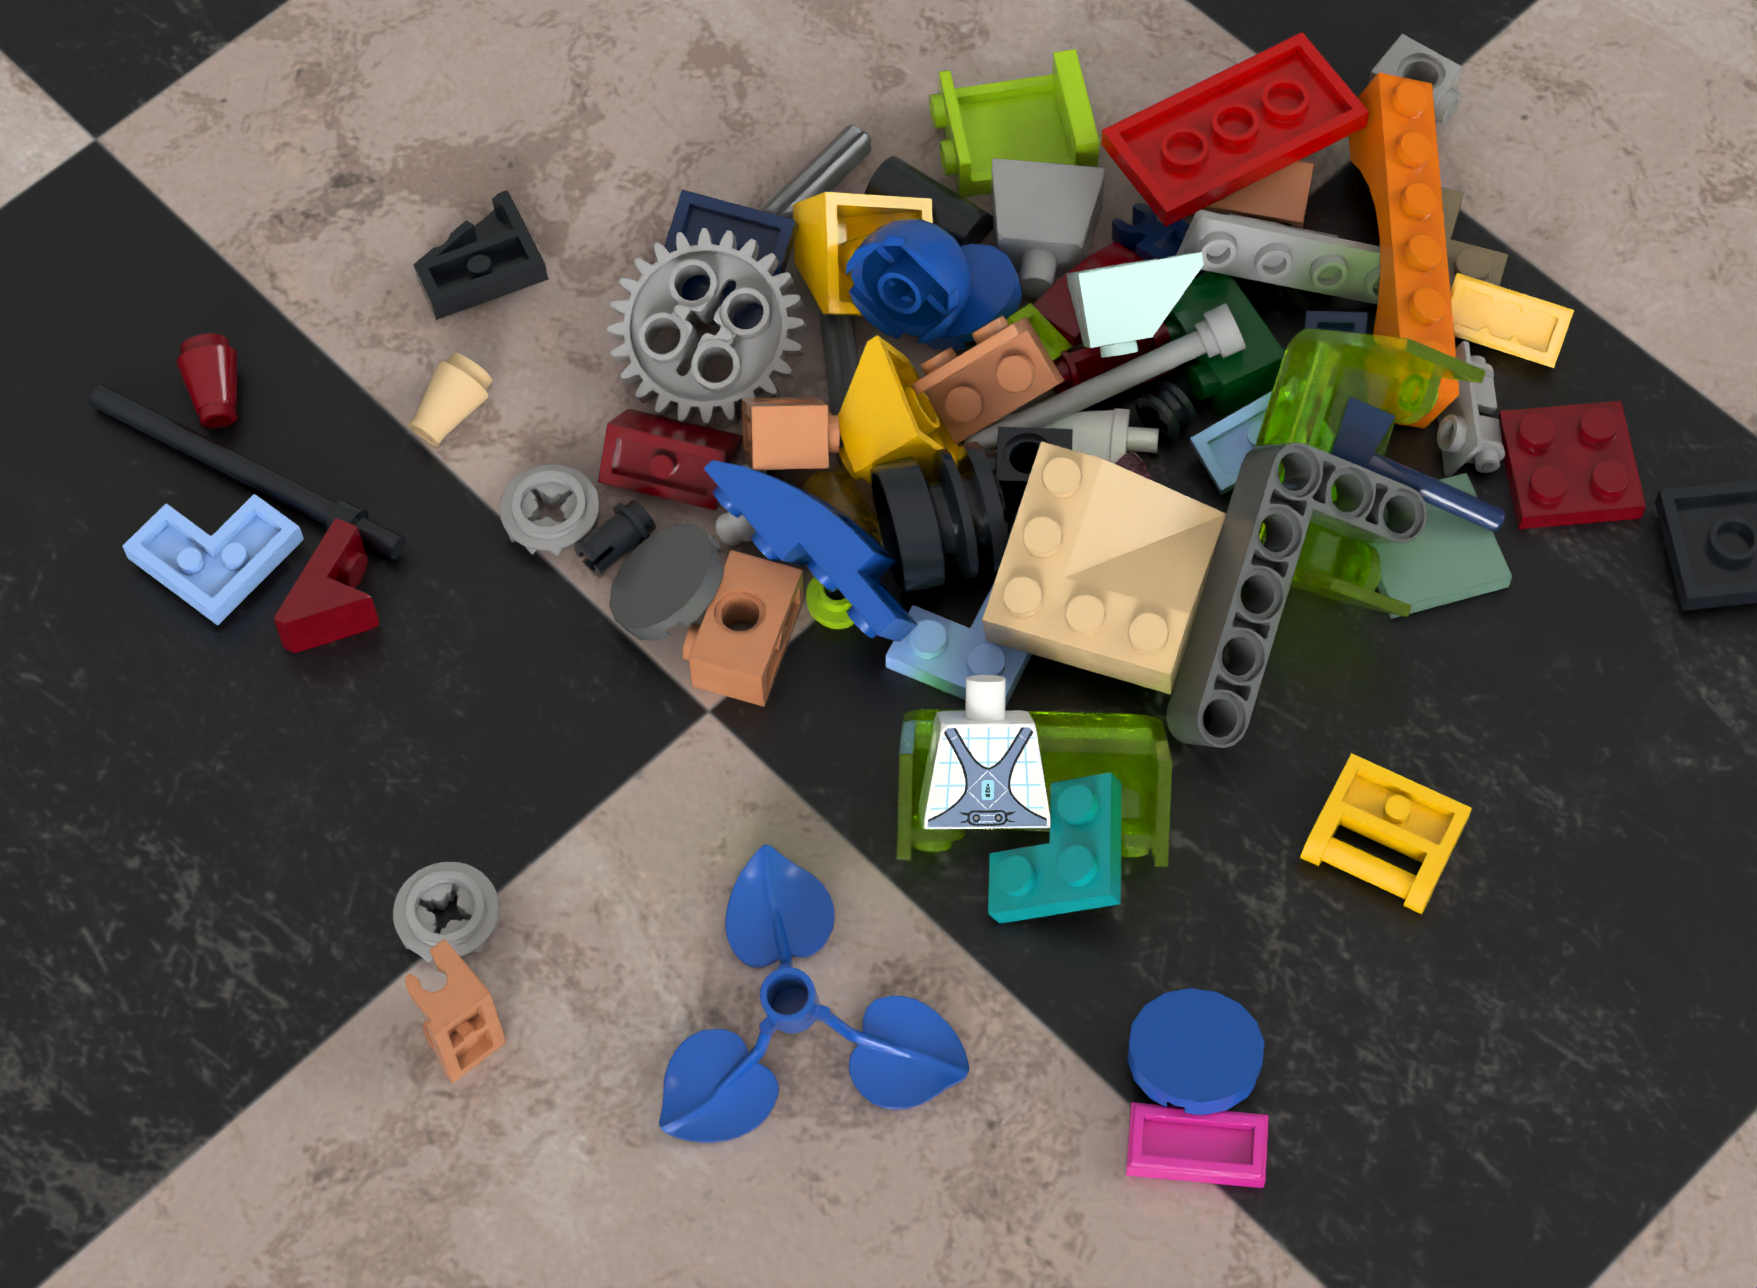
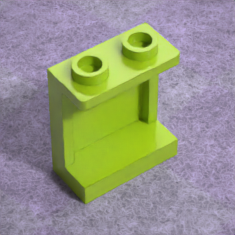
[929,49,1100,197]

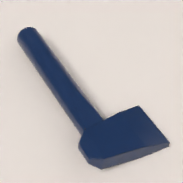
[1329,395,1505,532]

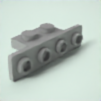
[1177,210,1380,305]

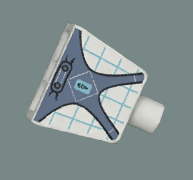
[919,675,1050,829]

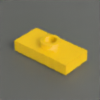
[1450,273,1574,368]

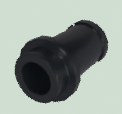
[574,500,656,577]

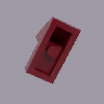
[273,518,380,653]

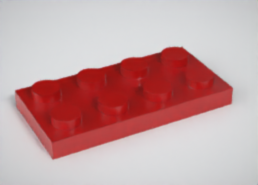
[1101,32,1369,227]

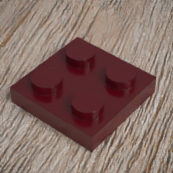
[1498,401,1646,529]

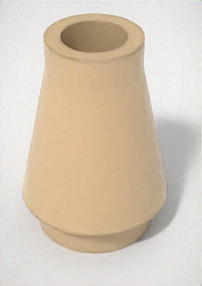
[408,353,493,446]

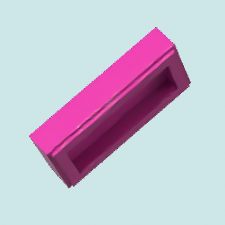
[1126,1102,1269,1188]

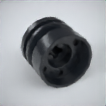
[870,441,1009,595]

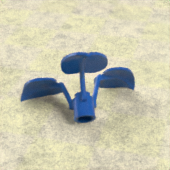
[659,845,970,1143]

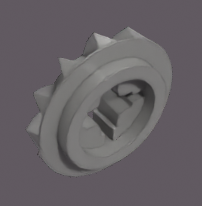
[500,464,600,557]
[393,862,500,963]

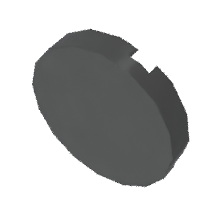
[609,524,724,640]

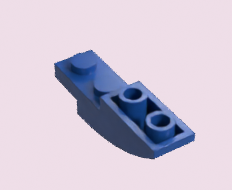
[704,460,918,642]

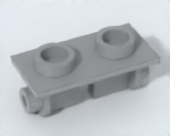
[1437,341,1505,477]

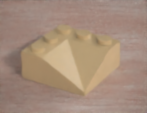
[982,441,1226,695]

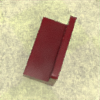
[598,409,742,511]

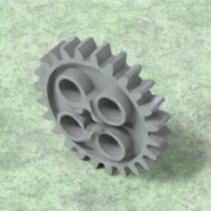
[607,228,807,428]

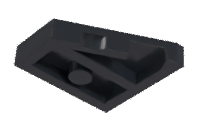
[413,190,549,320]

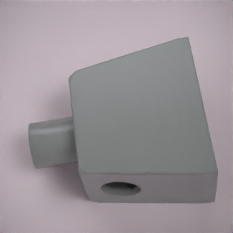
[991,158,1105,298]

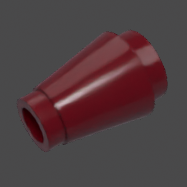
[176,333,237,429]

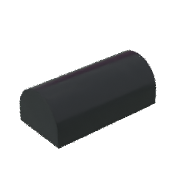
[865,156,993,246]

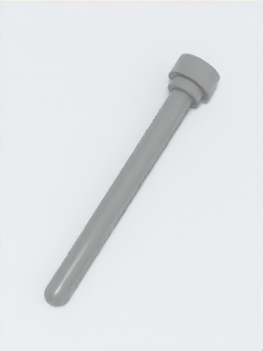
[964,303,1246,452]

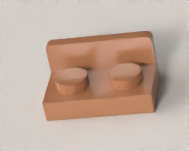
[910,316,1064,444]

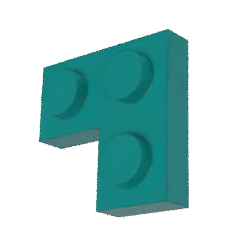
[988,772,1122,924]

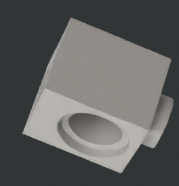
[1369,34,1462,125]

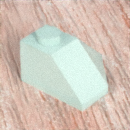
[1066,252,1204,358]

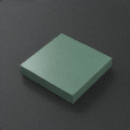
[1358,473,1512,619]

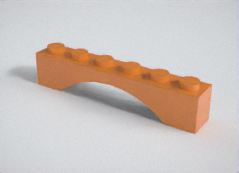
[1348,72,1459,429]

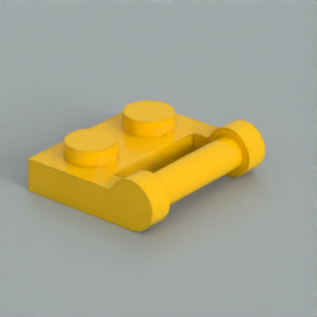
[1301,753,1472,914]

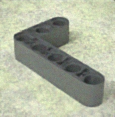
[1166,442,1427,748]

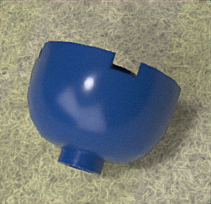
[846,219,971,343]

